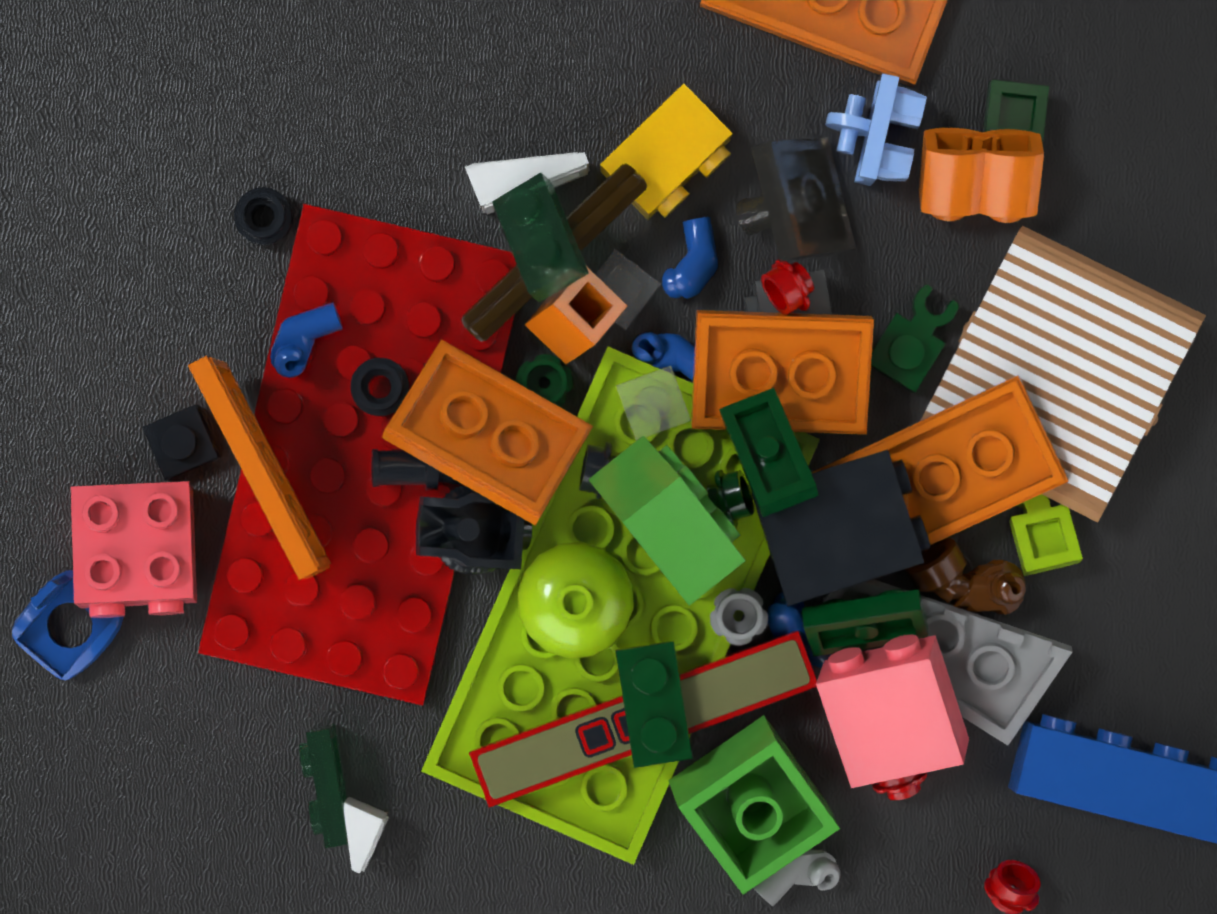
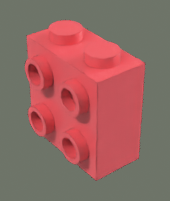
[71,481,197,618]
[816,635,969,788]

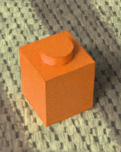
[525,266,627,364]

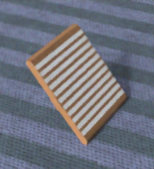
[921,226,1206,523]

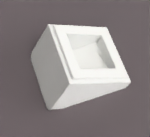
[344,797,389,873]

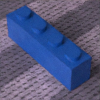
[1008,714,1217,844]

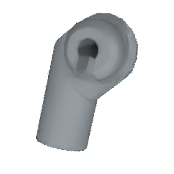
[754,849,841,907]

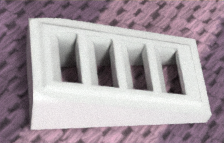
[465,152,590,215]

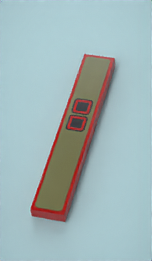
[469,630,817,808]

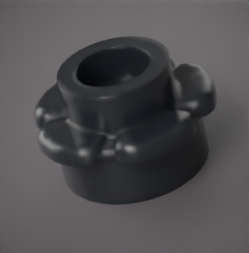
[579,442,617,500]

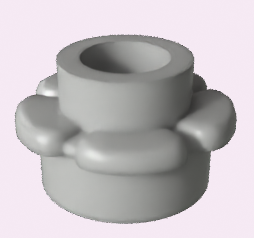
[710,588,768,645]

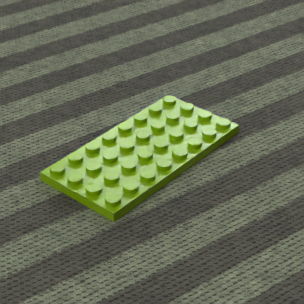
[421,346,820,865]

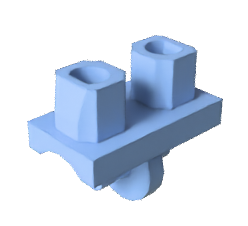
[825,73,927,186]

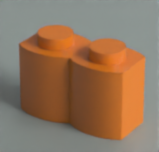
[919,128,1044,223]

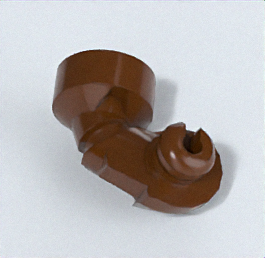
[905,538,1026,614]

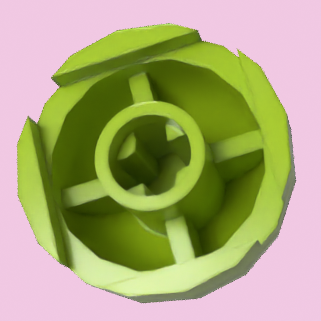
[518,542,634,658]

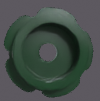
[516,354,573,407]
[707,470,754,526]

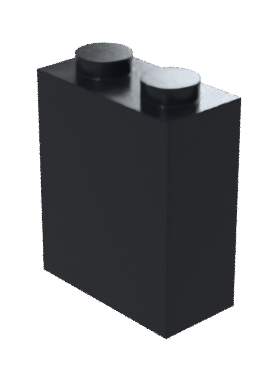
[752,449,930,607]

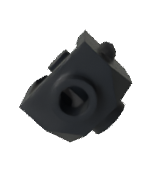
[416,485,532,575]

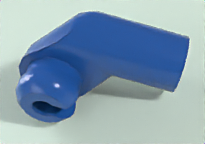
[662,217,718,299]
[270,302,343,378]
[632,332,695,381]
[767,592,832,669]

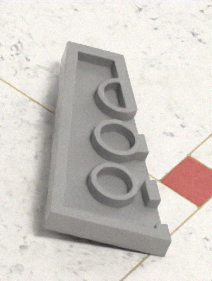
[823,580,1073,746]

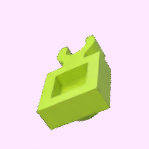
[1009,494,1083,576]

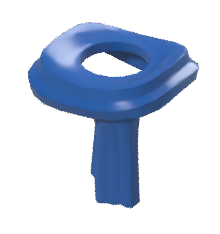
[12,570,124,680]

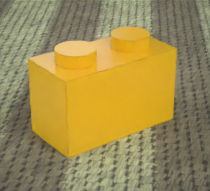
[600,84,733,220]

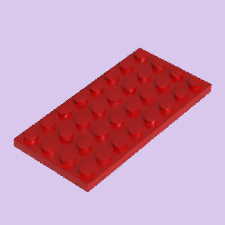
[198,204,526,706]

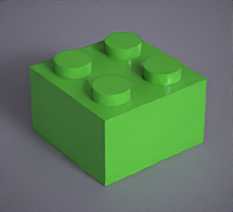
[588,435,746,606]
[668,715,840,895]

